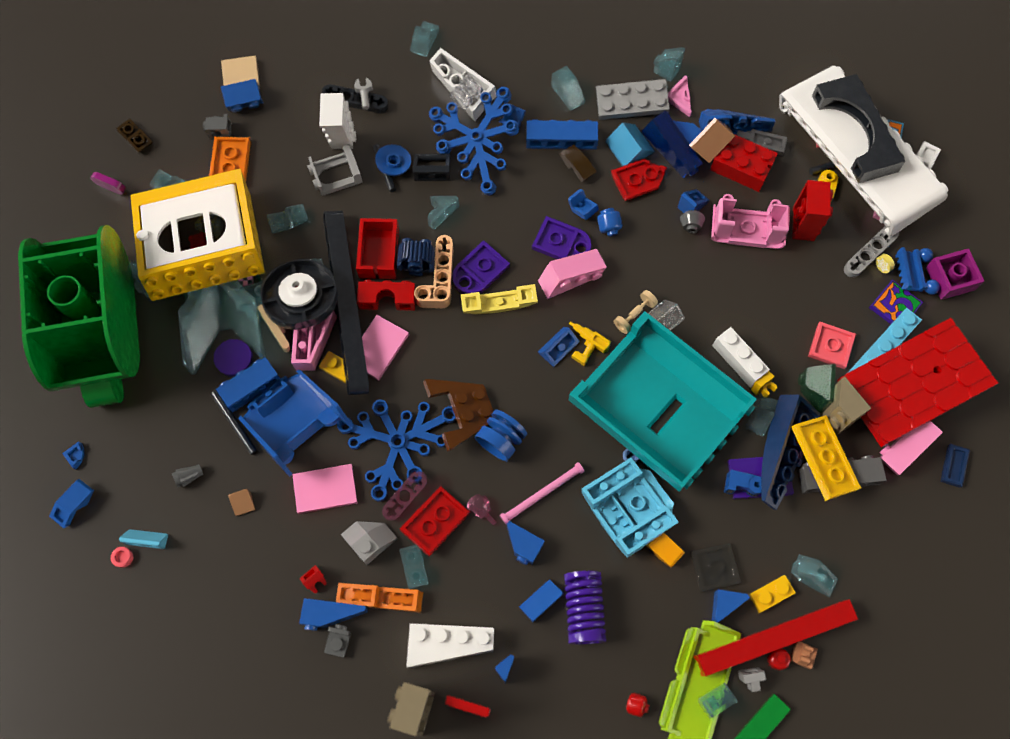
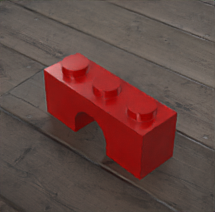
[357,280,416,311]

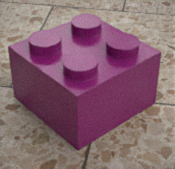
[926,248,984,300]

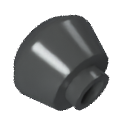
[680,210,705,234]

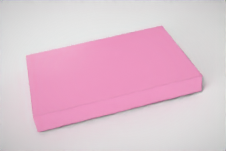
[362,315,409,381]
[293,464,358,514]

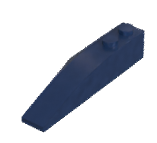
[761,394,820,510]

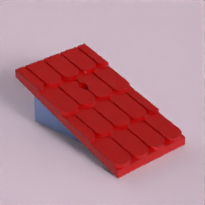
[837,318,998,447]

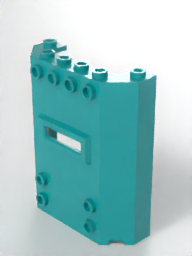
[568,311,757,492]

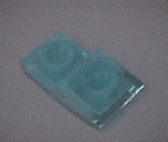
[150,169,186,189]
[267,204,308,233]
[399,545,429,589]

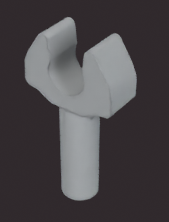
[354,78,373,110]

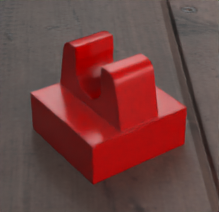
[300,565,327,593]

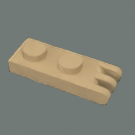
[257,304,290,353]

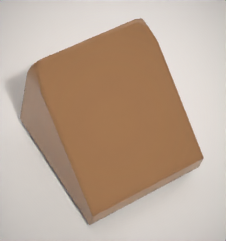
[228,489,256,516]

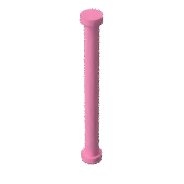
[500,462,585,525]

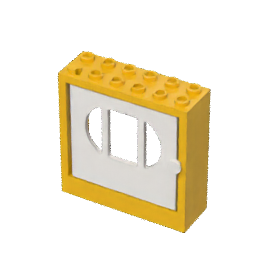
[131,169,265,301]

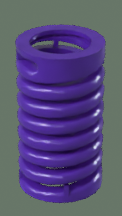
[564,571,606,645]

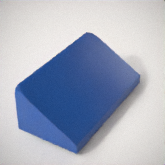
[538,327,580,367]
[519,579,564,623]
[495,655,514,683]

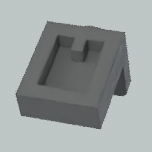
[324,624,352,658]

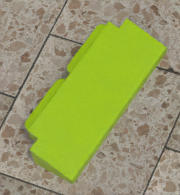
[659,620,741,739]

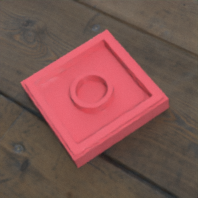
[808,322,856,369]

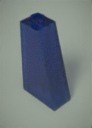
[641,110,703,178]

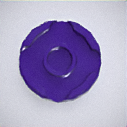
[213,339,253,377]

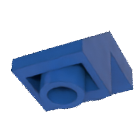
[49,479,94,528]

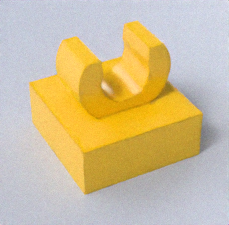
[751,371,777,398]

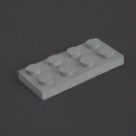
[596,79,669,120]

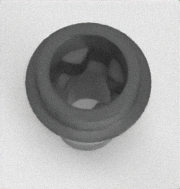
[171,464,204,488]

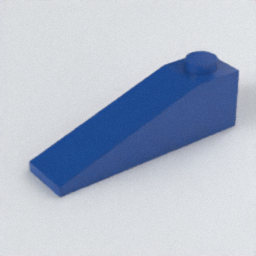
[699,109,775,134]

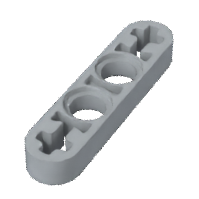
[844,226,899,278]

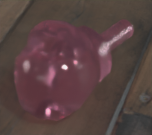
[467,494,496,525]

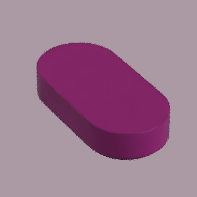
[90,172,126,195]

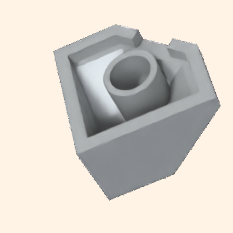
[341,521,398,565]

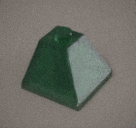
[798,364,836,413]

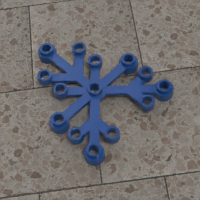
[429,87,519,195]
[337,399,456,502]

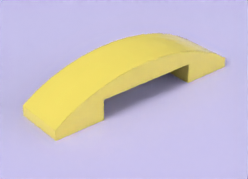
[461,284,538,314]

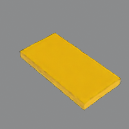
[791,415,861,501]

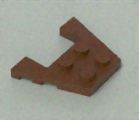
[423,379,494,452]

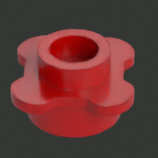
[188,232,207,249]

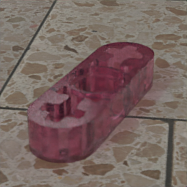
[382,471,428,521]

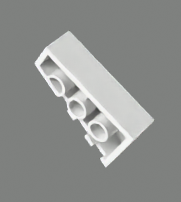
[430,48,496,121]
[319,93,356,149]
[407,624,494,668]

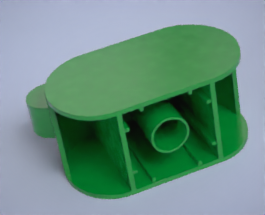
[18,225,140,408]

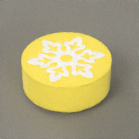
[876,254,895,273]

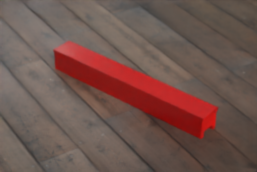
[694,599,858,677]

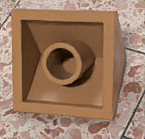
[689,118,735,163]

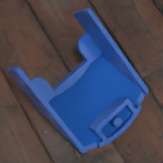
[238,370,352,477]

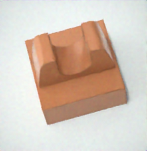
[791,641,818,669]

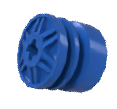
[475,410,527,462]

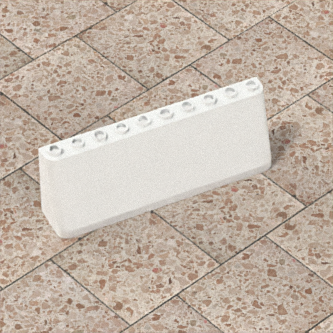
[779,65,948,237]

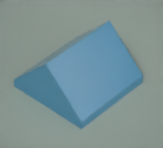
[605,123,654,166]

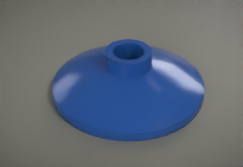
[375,144,411,176]

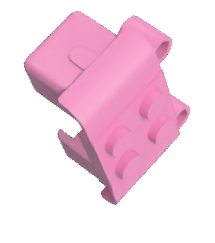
[711,194,790,249]

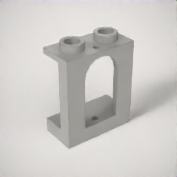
[307,144,363,196]

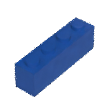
[526,119,598,149]

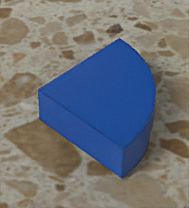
[62,441,84,470]

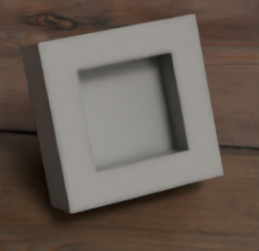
[738,667,766,692]

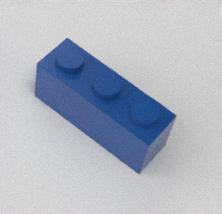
[216,357,280,413]

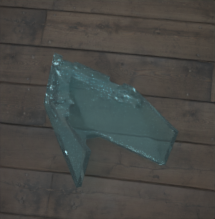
[178,280,267,375]

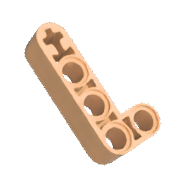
[414,235,453,309]

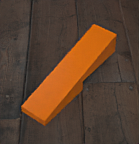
[336,583,423,613]

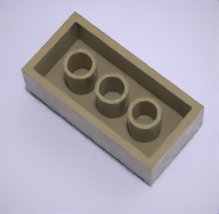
[388,682,435,736]

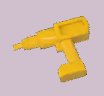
[569,321,611,366]

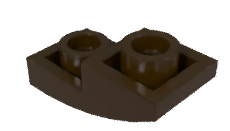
[116,118,153,153]
[559,144,597,182]

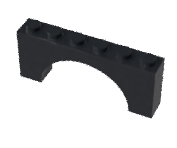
[812,74,906,183]

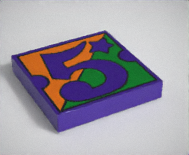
[869,280,923,324]

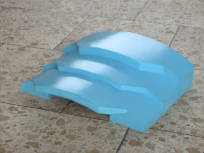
[582,458,678,558]

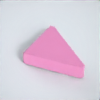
[668,75,692,117]

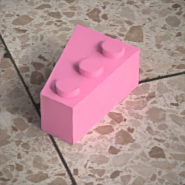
[538,249,607,299]
[291,310,337,371]
[880,421,943,475]

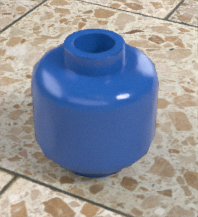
[597,208,623,236]

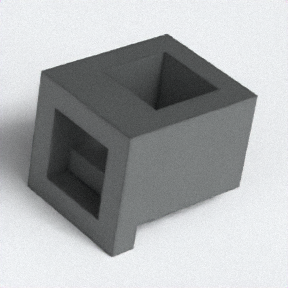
[203,114,232,139]

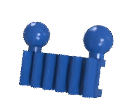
[895,247,940,295]

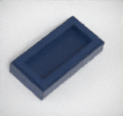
[940,444,970,488]

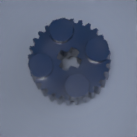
[397,238,435,276]

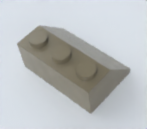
[822,377,871,436]

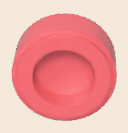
[111,547,133,568]

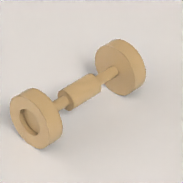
[614,290,658,334]

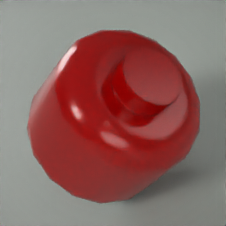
[768,648,791,670]
[626,693,649,717]

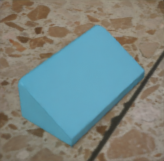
[119,530,168,549]

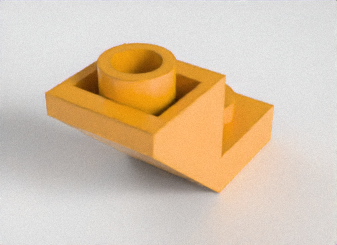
[645,533,685,568]

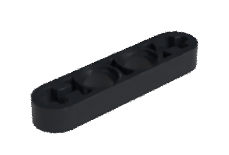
[322,84,388,113]

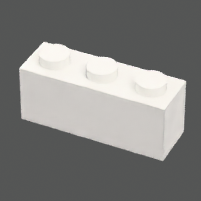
[712,327,770,388]

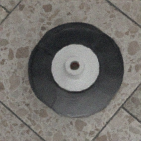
[260,259,338,330]

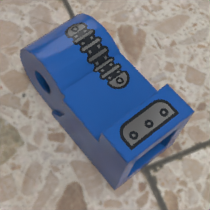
[724,470,762,497]

